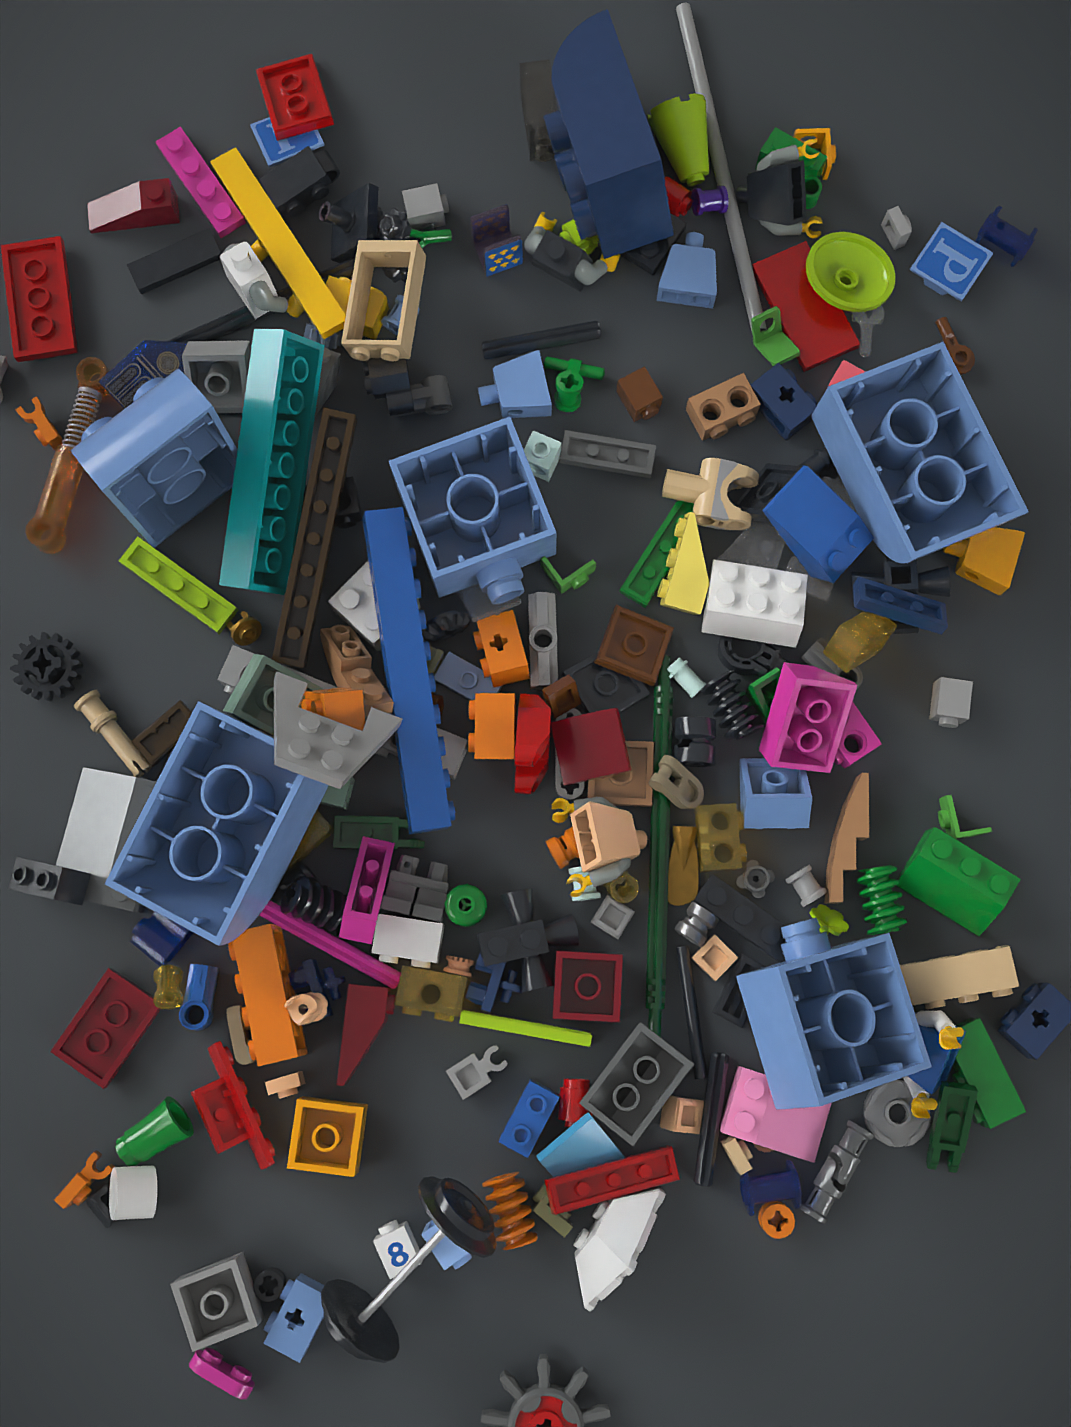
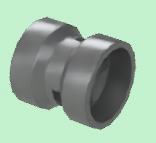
[675,902,719,947]

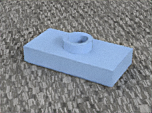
[434,652,503,700]

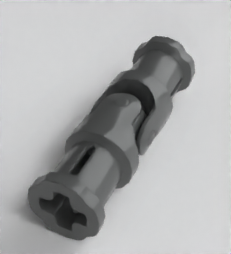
[799,1120,874,1224]

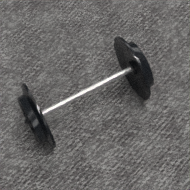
[321,1176,497,1363]

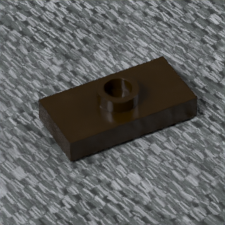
[131,700,192,766]

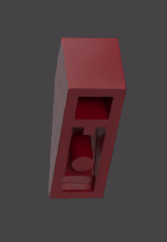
[87,178,180,233]
[337,984,396,1086]

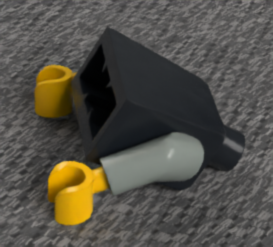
[736,139,822,238]
[524,212,620,292]

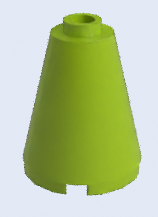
[647,93,709,186]

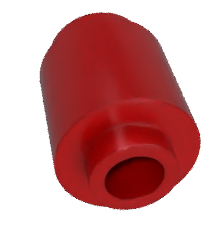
[664,176,693,218]
[558,1078,592,1127]

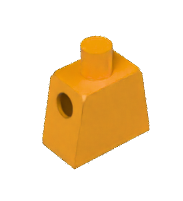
[943,527,1025,595]

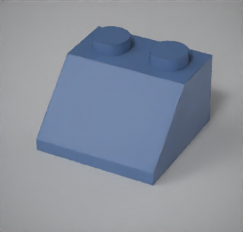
[739,758,812,829]

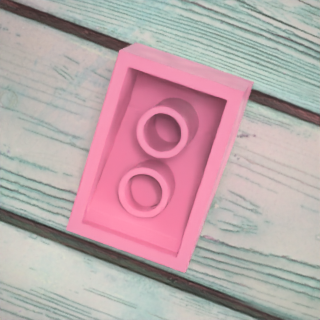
[720,1066,831,1163]

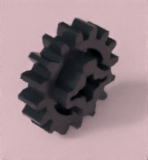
[10,632,83,702]

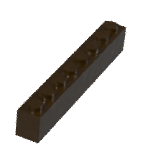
[272,408,358,668]

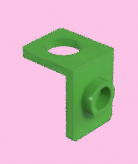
[751,306,800,366]
[540,556,596,594]
[938,795,992,840]

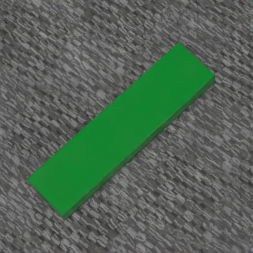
[619,500,699,608]

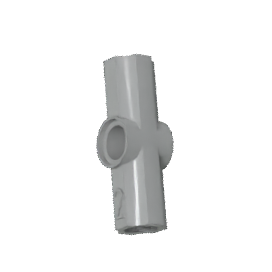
[528,592,558,690]

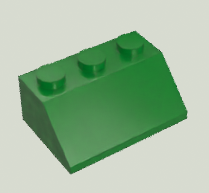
[896,827,1021,936]

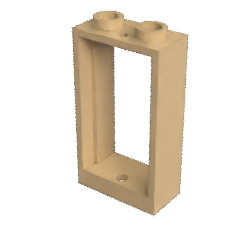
[341,240,426,362]

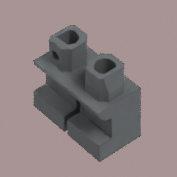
[380,855,450,923]

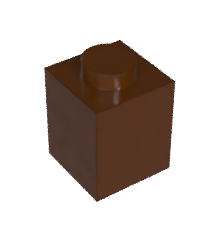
[616,366,663,422]

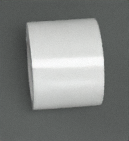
[109,1166,157,1220]

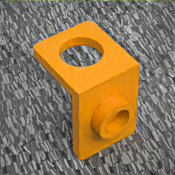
[793,128,836,180]

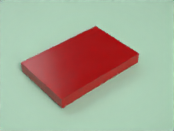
[256,54,334,141]

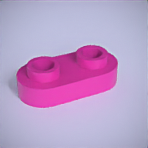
[189,1347,255,1399]

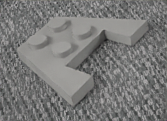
[274,671,403,789]

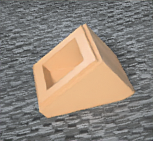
[660,1095,704,1134]

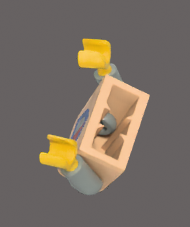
[551,797,647,897]

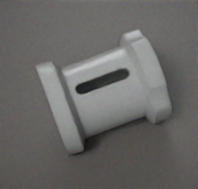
[785,864,827,907]

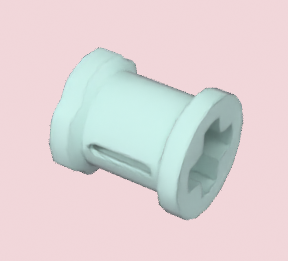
[568,867,601,901]

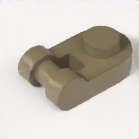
[649,755,704,809]
[227,1004,257,1065]

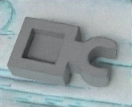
[446,1045,508,1100]

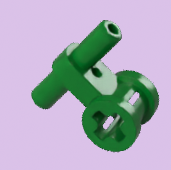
[544,356,605,412]

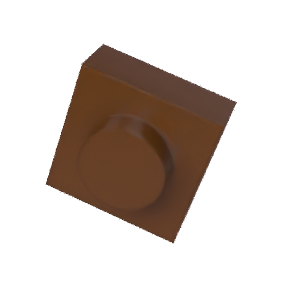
[542,674,581,719]

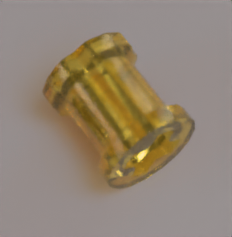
[603,871,639,903]
[153,965,183,1009]

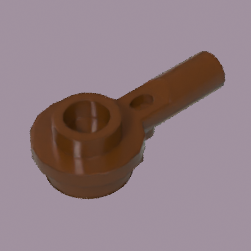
[935,317,975,375]

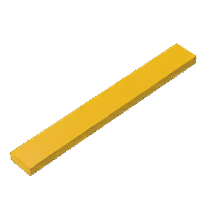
[210,147,346,340]

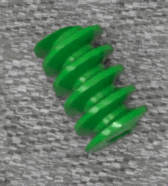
[857,866,908,935]

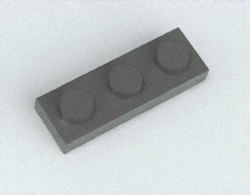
[559,430,656,478]

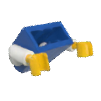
[902,1010,966,1119]

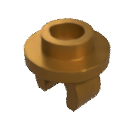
[227,611,262,646]

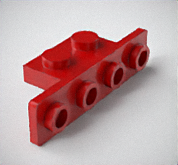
[191,1041,275,1170]

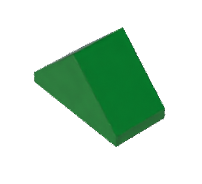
[746,668,781,724]

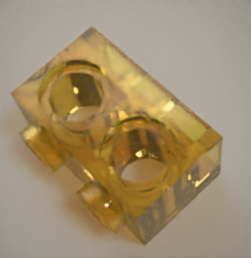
[823,611,897,673]
[694,803,747,873]

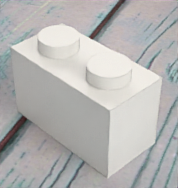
[371,914,445,969]

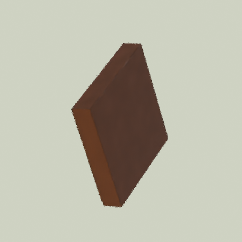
[594,605,674,686]

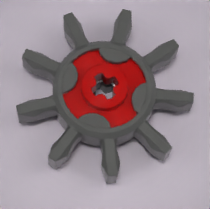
[481,1354,611,1427]

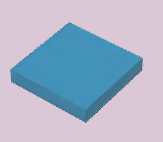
[536,1112,625,1177]

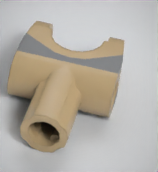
[662,458,759,530]

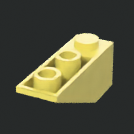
[657,512,709,615]

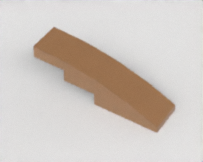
[824,773,869,904]

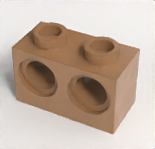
[686,373,761,441]

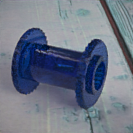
[975,206,1038,267]
[739,1160,802,1216]

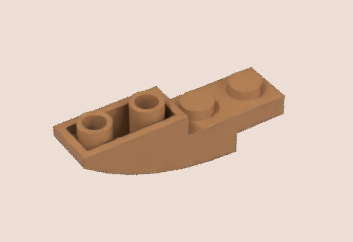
[320,625,394,717]

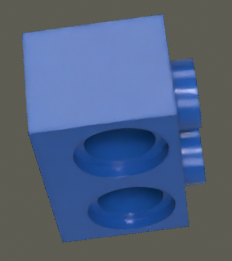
[498,1078,560,1158]

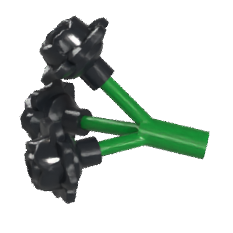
[377,207,452,283]

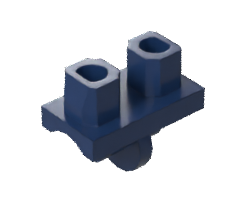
[466,953,522,1012]

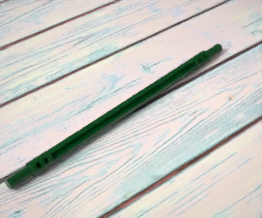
[645,655,673,1038]

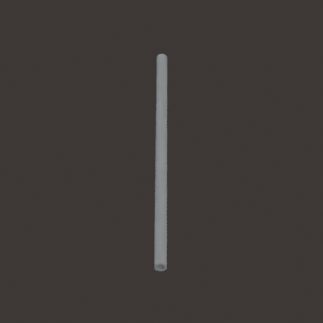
[676,3,767,331]

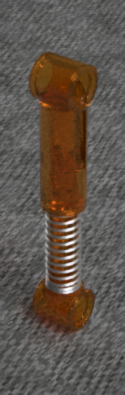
[25,357,115,554]

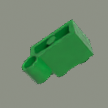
[755,127,827,209]

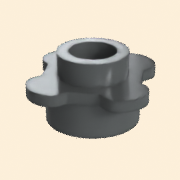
[736,860,775,898]

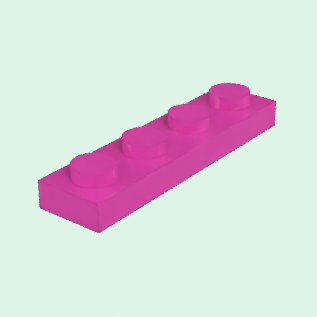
[156,126,246,238]

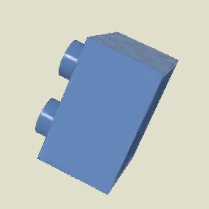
[389,417,557,604]
[736,918,932,1110]

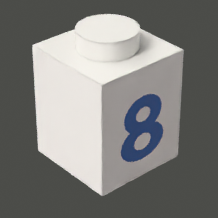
[373,1220,423,1279]

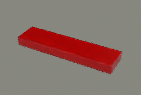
[544,1146,680,1215]

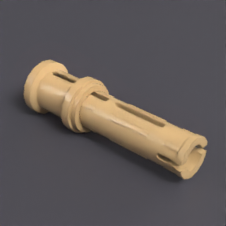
[74,690,152,778]

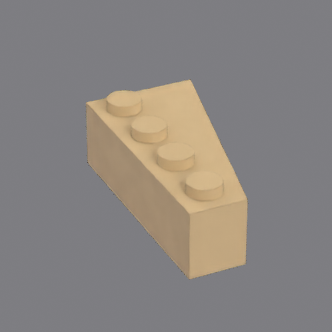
[900,945,1019,1009]

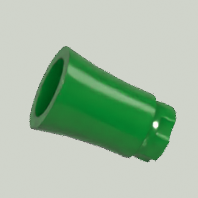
[115,1096,194,1166]

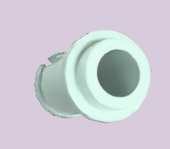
[667,657,706,698]

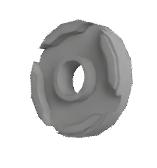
[863,1080,931,1147]

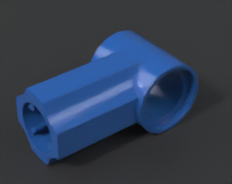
[179,964,220,1031]

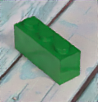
[952,1017,1026,1129]

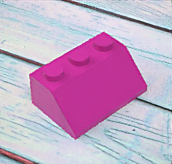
[759,662,857,773]

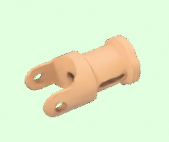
[284,992,328,1026]

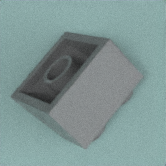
[182,341,251,413]

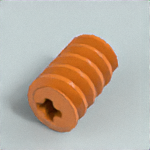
[482,1172,538,1250]

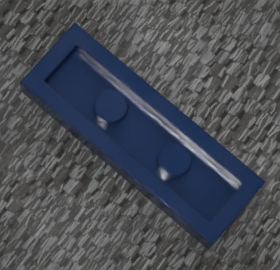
[853,577,948,635]

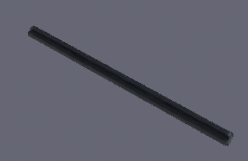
[132,223,437,373]

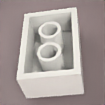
[701,559,808,648]

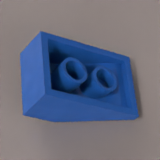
[762,466,874,583]

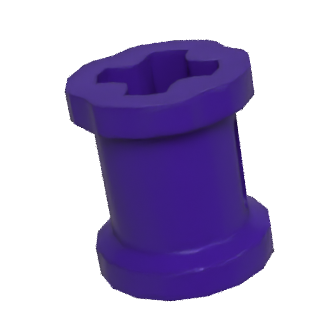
[691,185,729,216]

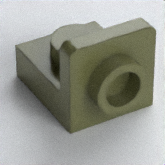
[532,1183,573,1238]

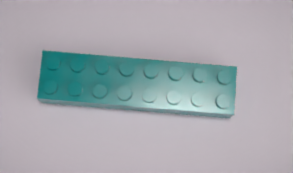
[219,329,325,595]

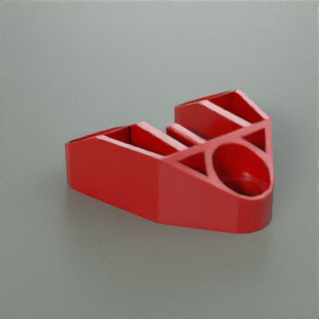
[515,693,551,794]

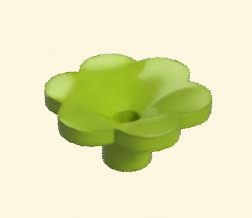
[809,904,849,936]

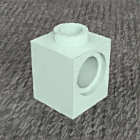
[524,431,562,482]

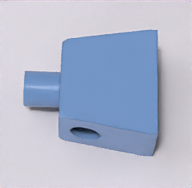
[656,232,717,309]
[478,350,552,418]

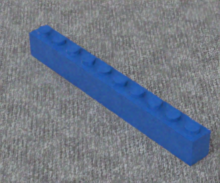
[362,507,455,834]

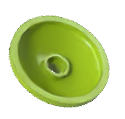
[806,232,895,312]

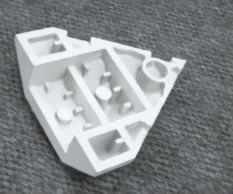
[573,1186,666,1312]

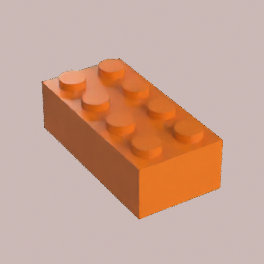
[228,924,308,1067]

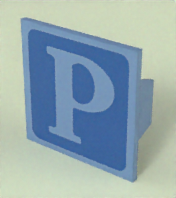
[250,117,325,168]
[910,222,993,301]

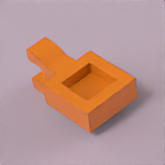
[15,396,63,453]
[54,1150,115,1209]

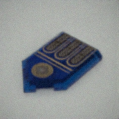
[98,340,187,409]

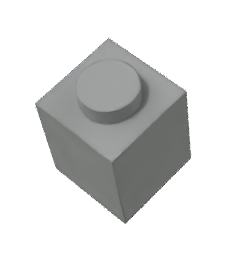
[402,183,449,229]
[929,677,973,728]

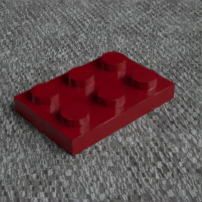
[50,968,164,1089]

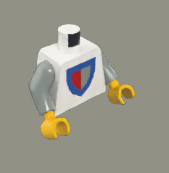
[220,239,304,319]

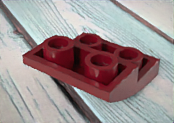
[551,708,632,786]

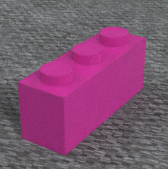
[339,836,395,945]

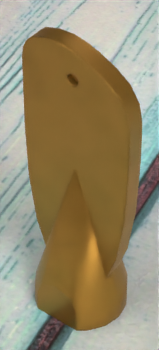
[668,826,698,906]

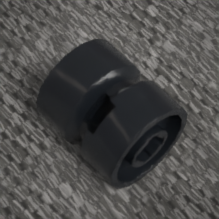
[674,716,716,767]

